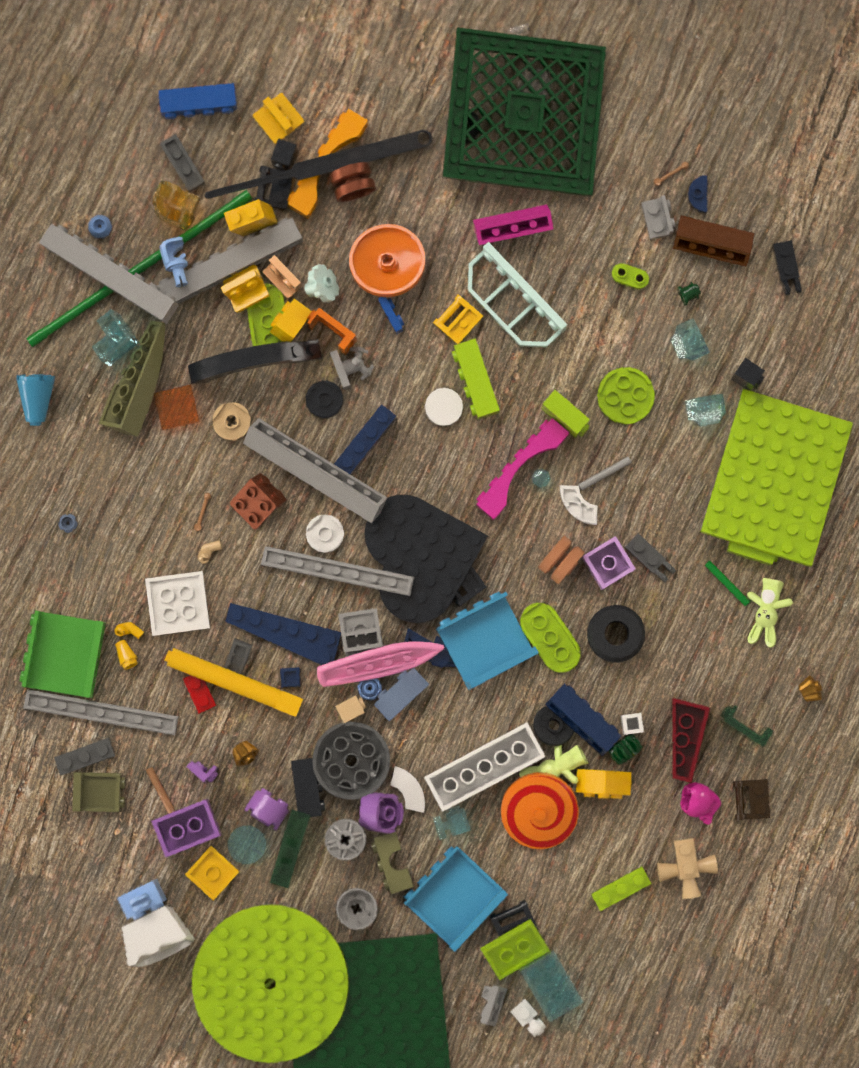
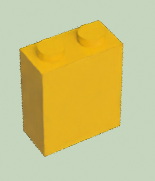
[224,199,277,236]

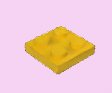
[185,845,240,901]

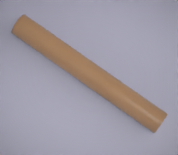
[146,767,175,814]

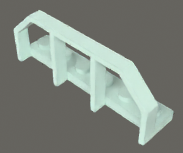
[468,242,567,347]

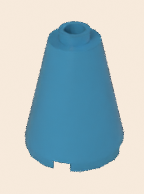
[16,374,55,426]

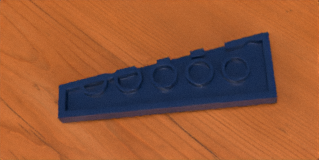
[225,603,341,665]

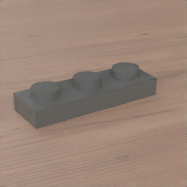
[160,134,205,193]
[54,738,116,776]

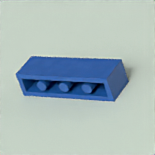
[158,83,237,119]

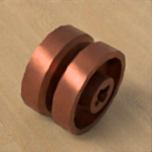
[329,162,377,202]

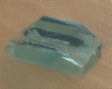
[670,318,710,361]
[685,394,726,426]

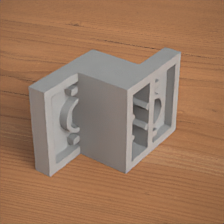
[338,608,383,657]

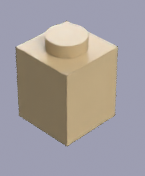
[335,696,367,723]

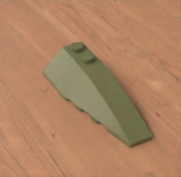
[99,321,165,437]

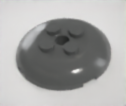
[313,722,390,800]

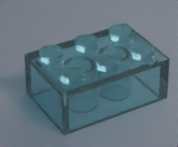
[520,950,584,1022]

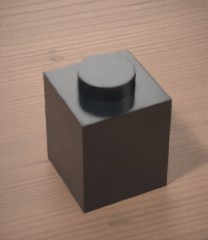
[271,138,297,170]

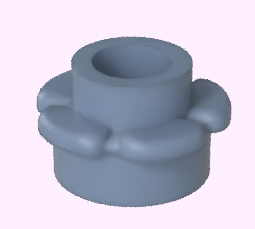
[59,514,78,533]

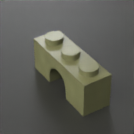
[371,830,414,894]

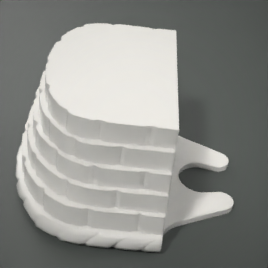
[122,906,195,967]

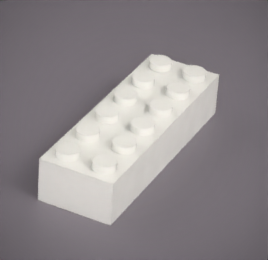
[424,722,545,812]

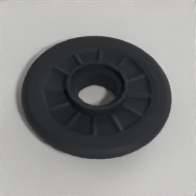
[533,706,574,746]

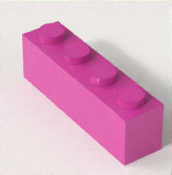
[473,204,553,245]

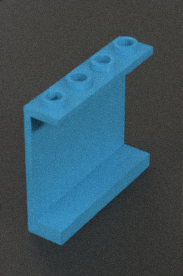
[436,592,539,690]

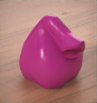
[680,782,721,825]

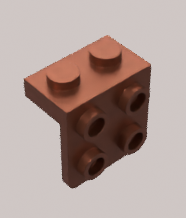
[230,473,287,529]

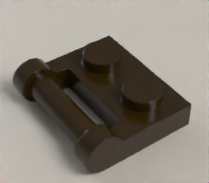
[733,779,770,820]

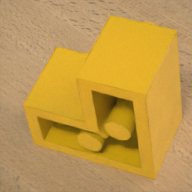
[270,298,312,343]
[576,769,632,799]

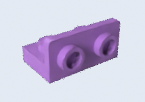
[186,761,218,783]

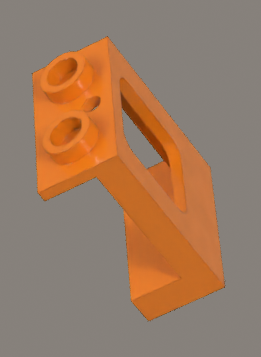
[307,308,357,356]

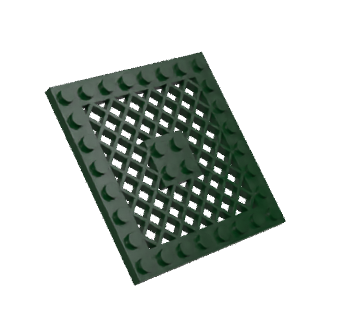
[442,27,606,197]

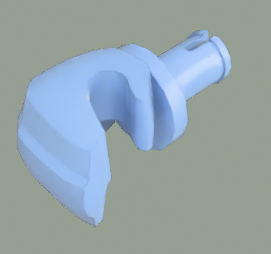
[160,237,188,287]

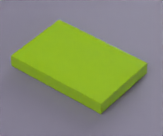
[480,919,550,980]

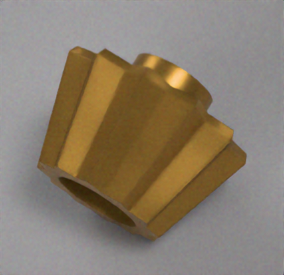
[799,675,823,702]
[232,741,259,767]

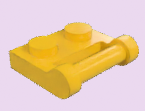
[433,295,483,344]

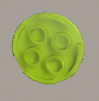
[597,367,655,425]

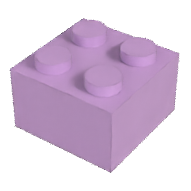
[582,536,636,590]

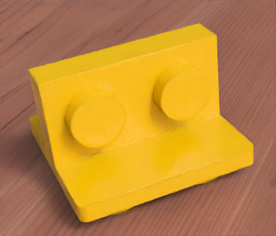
[253,93,304,144]
[221,264,269,313]

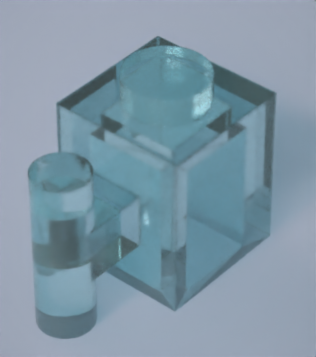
[433,805,471,840]

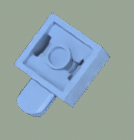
[118,879,167,920]

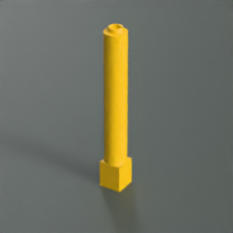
[164,648,303,717]

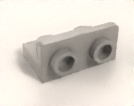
[641,195,676,240]

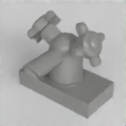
[330,347,374,390]

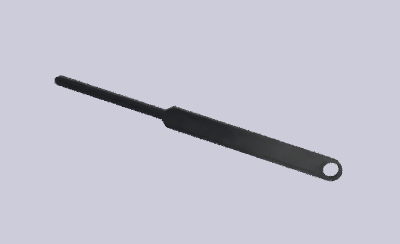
[204,130,432,199]

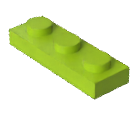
[591,866,651,911]

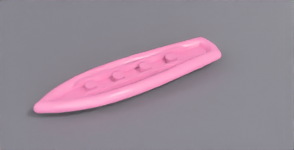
[317,642,444,687]

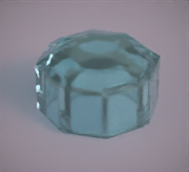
[531,469,550,488]

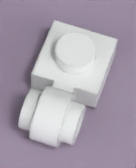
[510,999,546,1037]

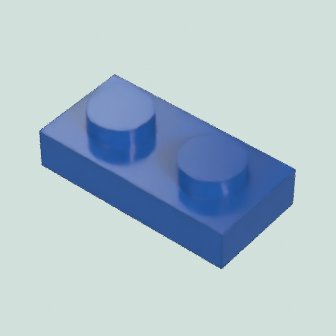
[378,297,405,335]

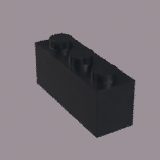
[291,758,325,819]

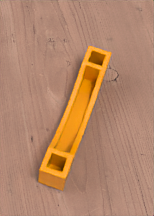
[287,109,368,219]

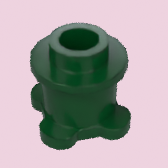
[677,282,701,306]

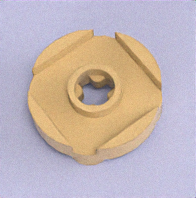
[213,402,251,441]

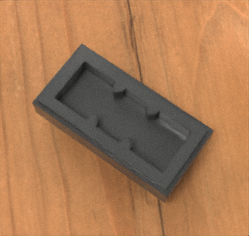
[224,638,253,675]

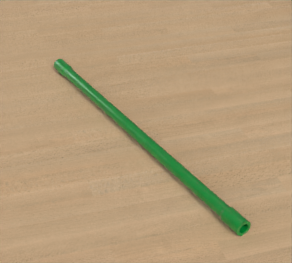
[26,190,253,348]

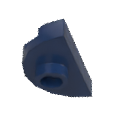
[688,175,707,213]

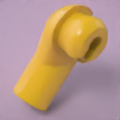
[114,622,144,639]

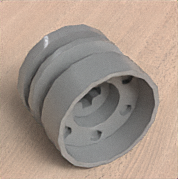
[325,818,366,860]
[336,888,378,930]

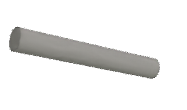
[578,457,632,491]

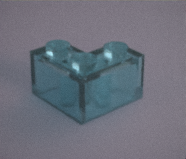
[92,309,139,366]

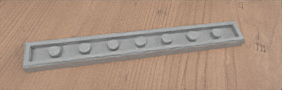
[261,546,414,596]
[24,689,179,735]

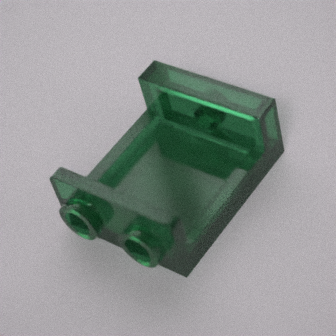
[720,705,774,747]

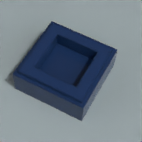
[280,667,301,688]

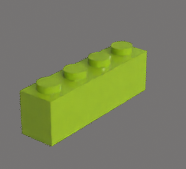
[452,338,500,420]

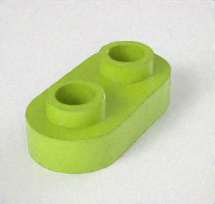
[611,263,649,289]

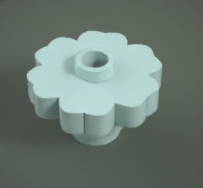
[304,264,339,303]

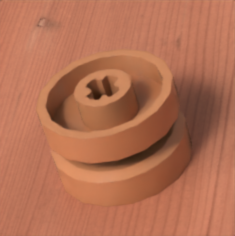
[538,535,585,585]

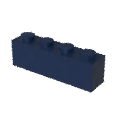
[334,404,397,475]
[545,683,621,756]

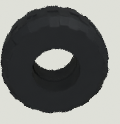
[587,605,645,663]

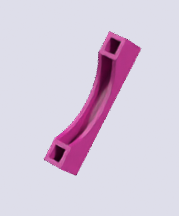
[476,418,569,521]

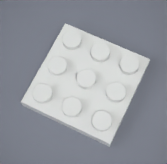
[145,571,210,636]

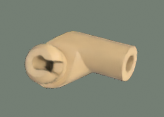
[198,540,222,564]

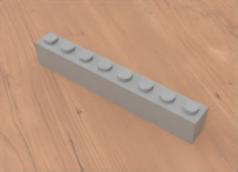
[157,218,303,304]
[39,224,179,324]
[243,418,387,523]

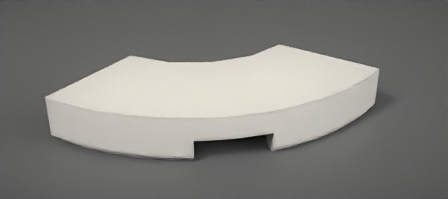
[560,485,598,525]
[391,766,425,813]

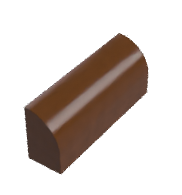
[672,215,754,267]

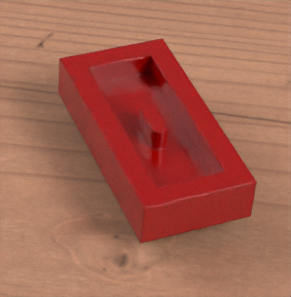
[183,675,217,714]

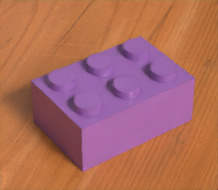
[152,799,222,857]

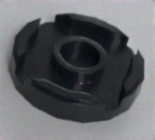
[306,380,344,419]

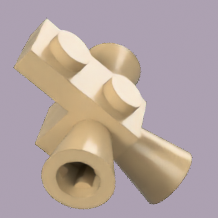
[657,838,718,899]

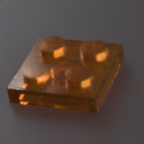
[154,384,200,431]

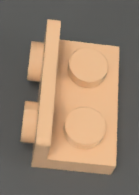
[263,255,302,299]

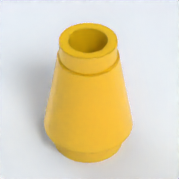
[115,640,138,670]

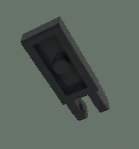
[772,240,801,295]

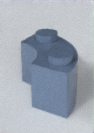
[374,668,429,721]

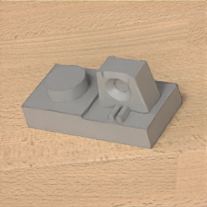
[480,985,507,1026]

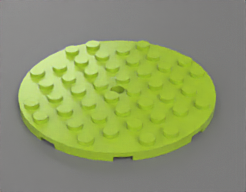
[192,904,348,1063]

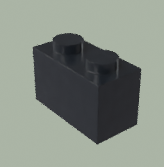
[731,358,765,391]

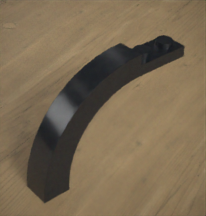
[188,340,322,384]

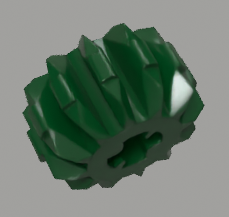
[609,734,642,765]

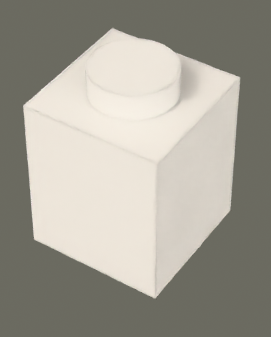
[620,713,644,735]

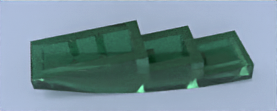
[270,809,311,888]

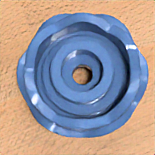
[88,215,112,238]
[357,678,382,700]

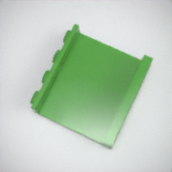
[20,610,106,698]

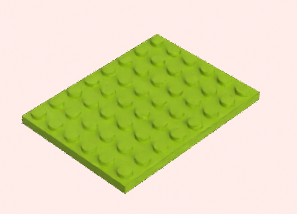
[700,389,853,567]

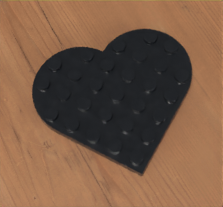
[365,494,489,623]

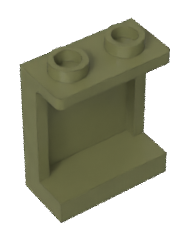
[72,772,126,812]

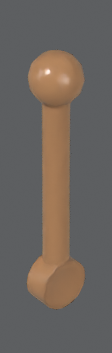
[654,162,689,186]
[194,493,211,531]

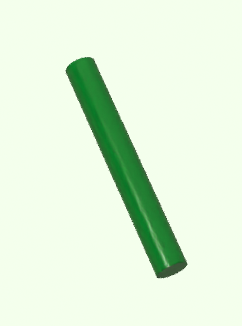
[704,560,750,606]

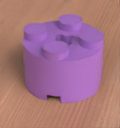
[244,788,289,831]
[359,792,404,833]

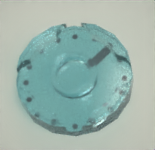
[228,825,266,864]

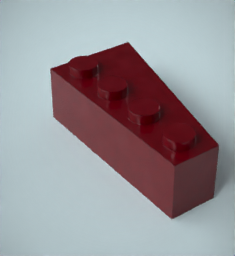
[672,698,711,783]

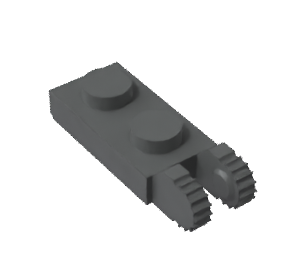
[625,533,676,582]

